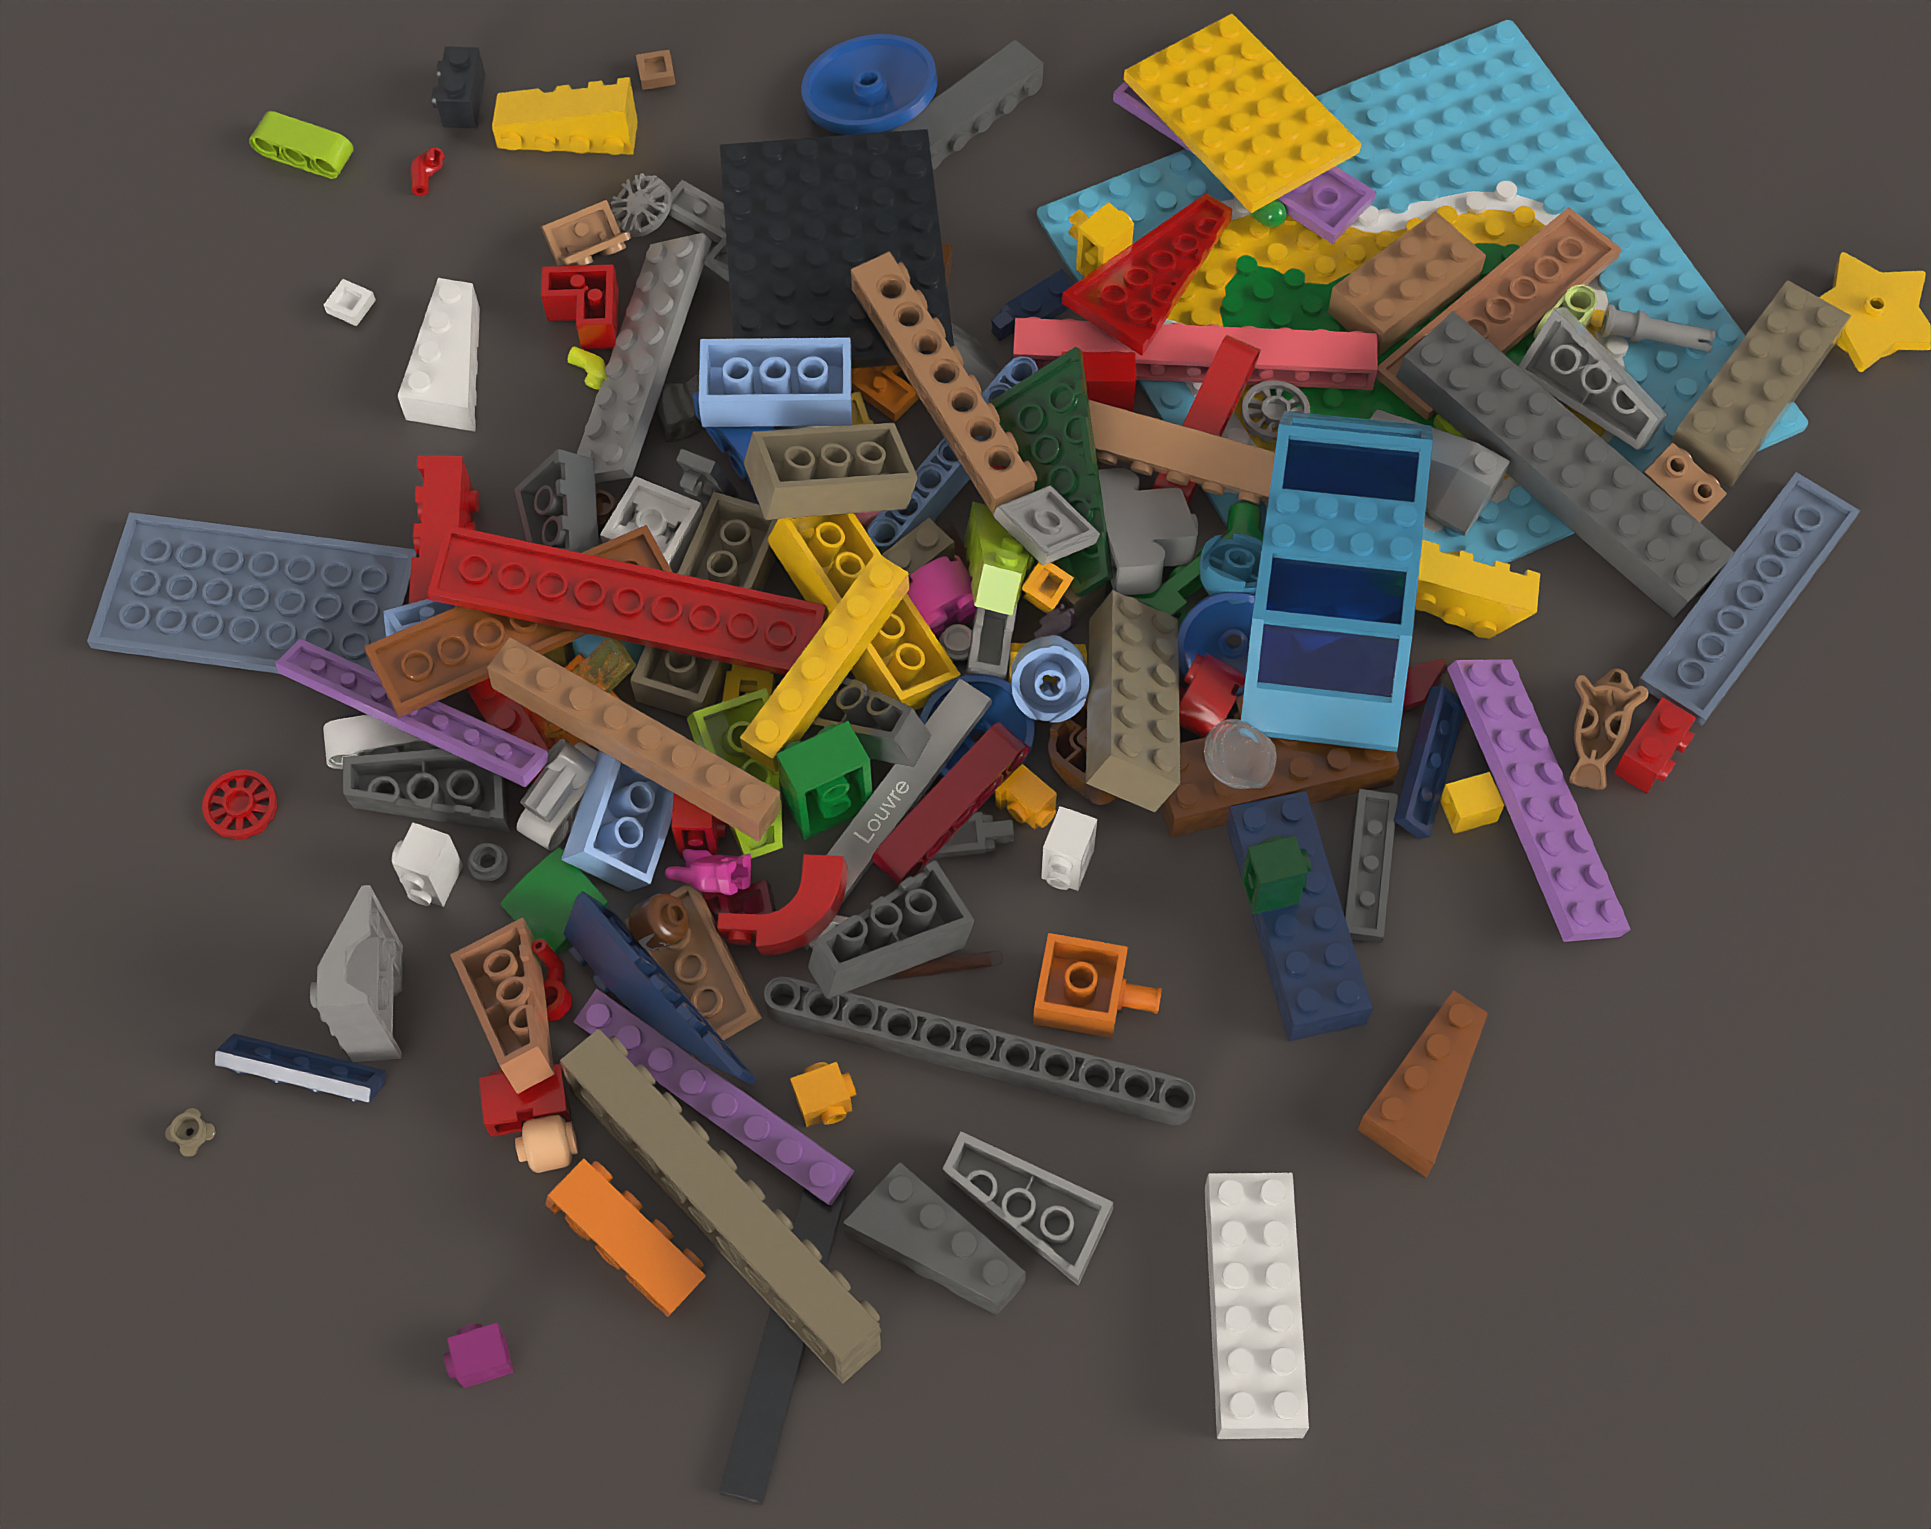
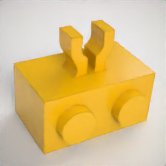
[1068,202,1134,277]

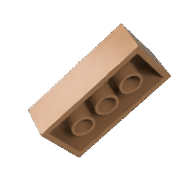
[1328,211,1486,357]

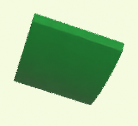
[500,846,610,955]

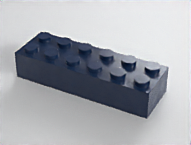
[1226,791,1373,1041]

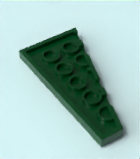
[987,347,1113,597]

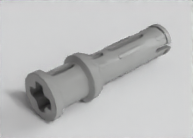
[1601,304,1715,353]

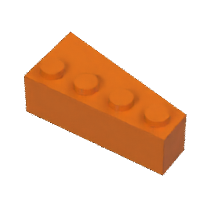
[545,1158,706,1317]

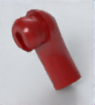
[411,147,445,196]

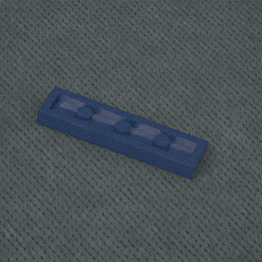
[1394,685,1465,839]
[215,1033,386,1103]

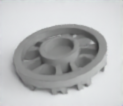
[611,173,672,237]
[1241,380,1310,444]

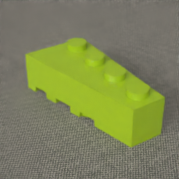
[964,502,1035,616]

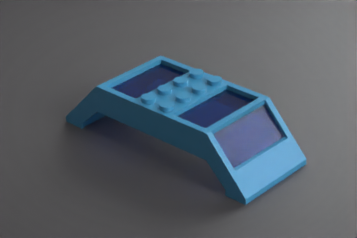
[1240,411,1433,752]

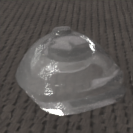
[1204,719,1277,789]

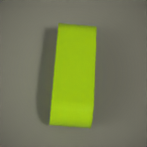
[249,111,354,179]

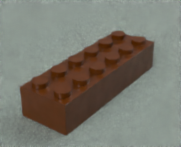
[1161,729,1400,838]

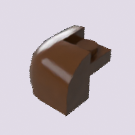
[1048,696,1118,805]

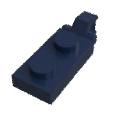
[991,269,1076,341]

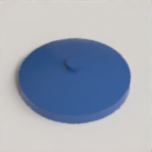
[801,34,938,135]

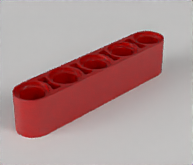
[1152,335,1261,505]

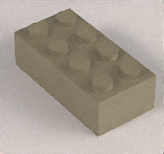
[744,423,918,520]

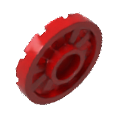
[202,769,278,840]

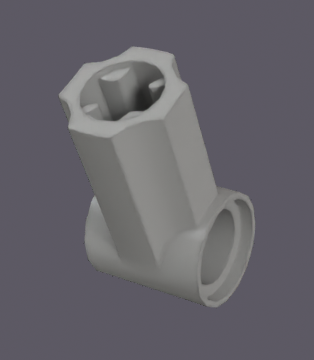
[520,739,595,822]

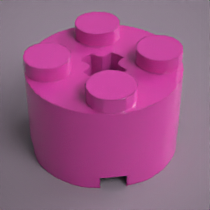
[907,555,977,639]

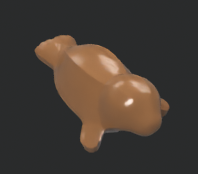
[1569,668,1649,790]

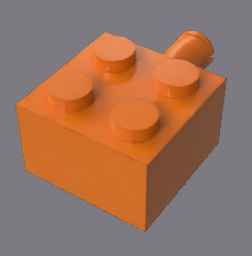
[1033,933,1162,1038]

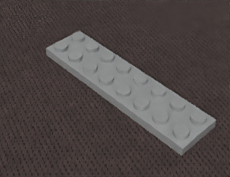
[577,233,712,483]

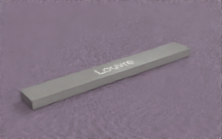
[803,679,992,950]

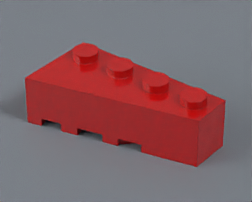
[409,456,480,604]

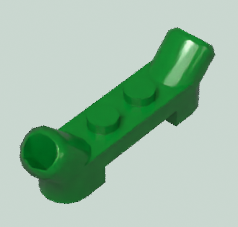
[1125,502,1264,623]

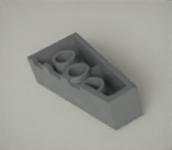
[808,860,975,999]

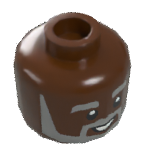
[629,893,689,951]

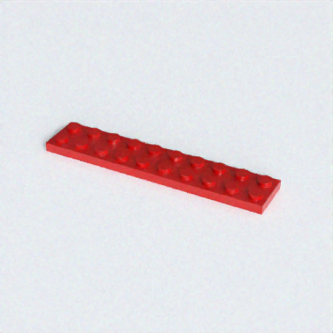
[427,524,826,675]

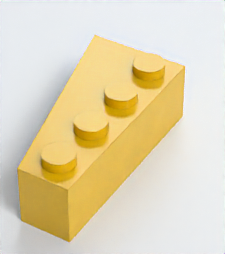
[492,77,638,155]
[1366,540,1540,639]

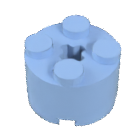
[1011,635,1089,723]

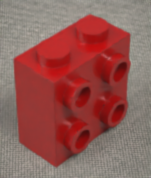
[1062,351,1136,412]

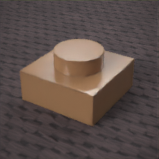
[636,50,676,90]

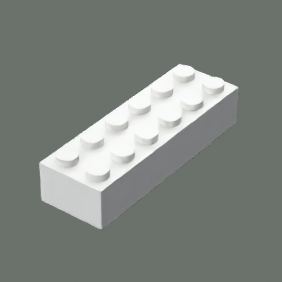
[1205,1173,1309,1439]

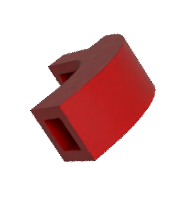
[717,854,848,956]

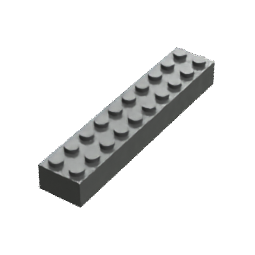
[1396,311,1735,619]

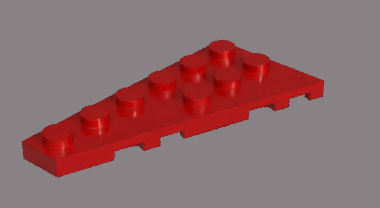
[1062,193,1233,356]

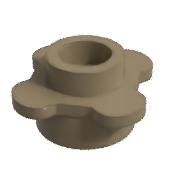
[165,1108,216,1157]

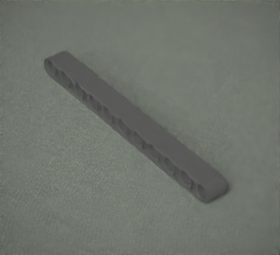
[764,976,1196,1125]

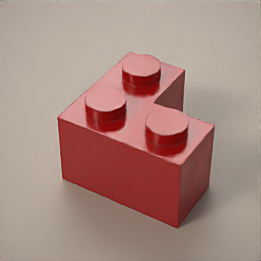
[541,264,619,350]

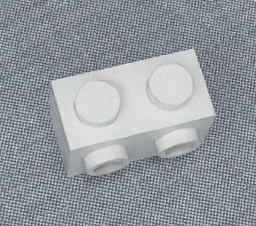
[392,823,463,907]

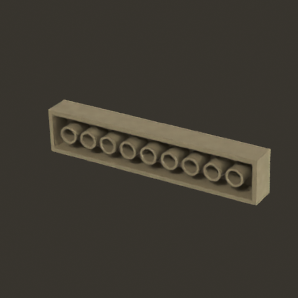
[560,1029,881,1384]

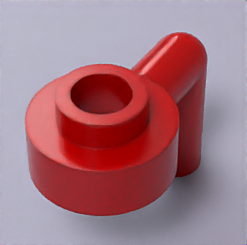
[531,939,572,1022]

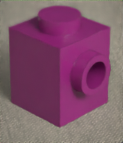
[443,1323,514,1388]

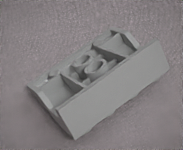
[310,885,403,1062]

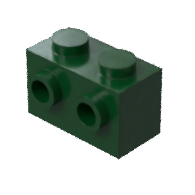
[1241,836,1311,915]

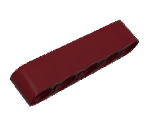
[871,722,1030,885]

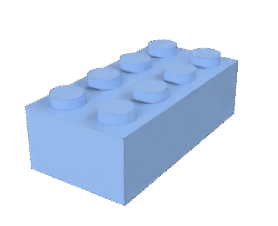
[699,338,852,427]
[561,750,673,892]

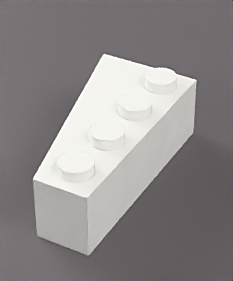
[398,278,480,432]

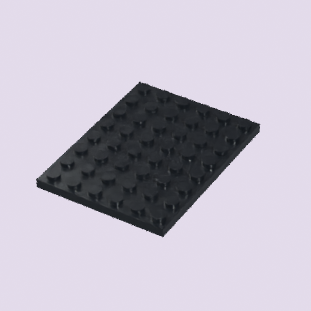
[720,129,954,369]

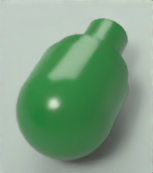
[1250,199,1287,228]

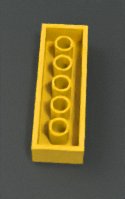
[767,513,961,711]

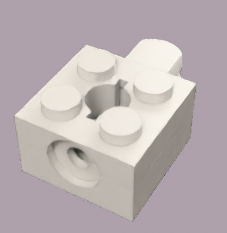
[600,476,703,573]

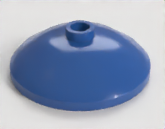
[1177,592,1292,703]
[920,674,1035,777]

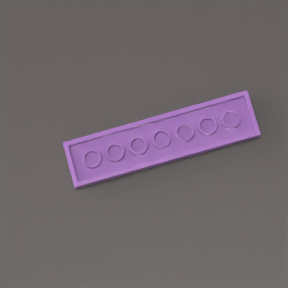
[1113,51,1376,244]
[1447,660,1631,942]

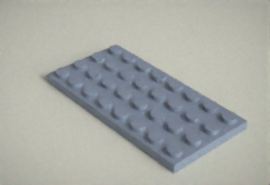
[87,512,419,674]

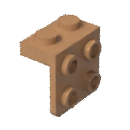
[541,200,631,266]

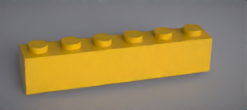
[740,552,909,773]

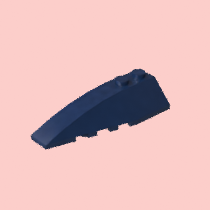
[563,891,757,1085]

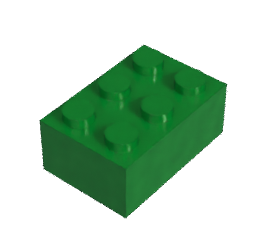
[776,721,872,841]

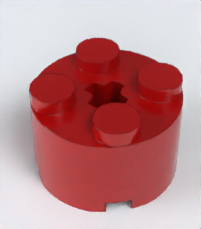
[1179,653,1246,738]

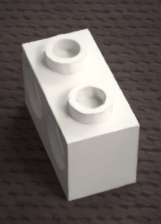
[1041,806,1097,891]

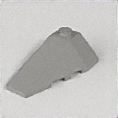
[1370,409,1510,537]

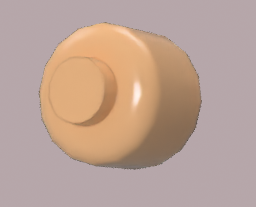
[515,1114,578,1173]

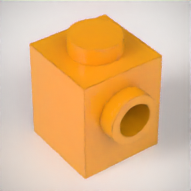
[790,1062,856,1128]

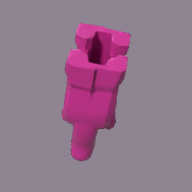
[665,849,751,895]

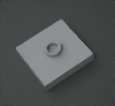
[993,486,1100,566]

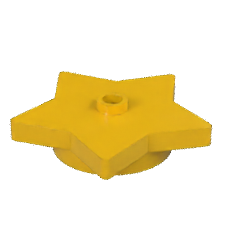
[1819,252,1931,372]

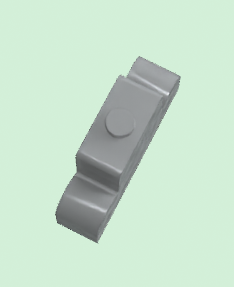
[1098,468,1198,595]

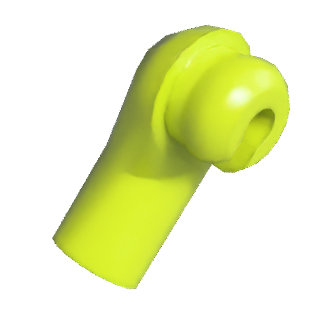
[567,346,608,390]

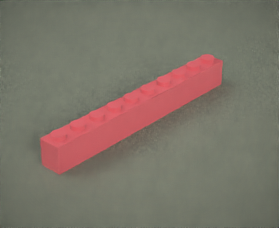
[1013,317,1378,390]

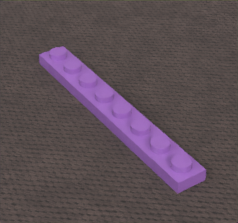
[275,639,549,787]
[573,988,855,1206]

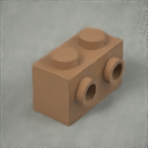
[1642,443,1727,522]

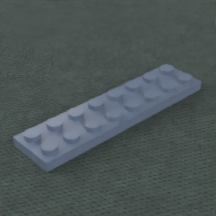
[1637,472,1860,726]

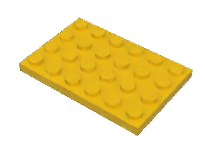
[1123,14,1361,213]

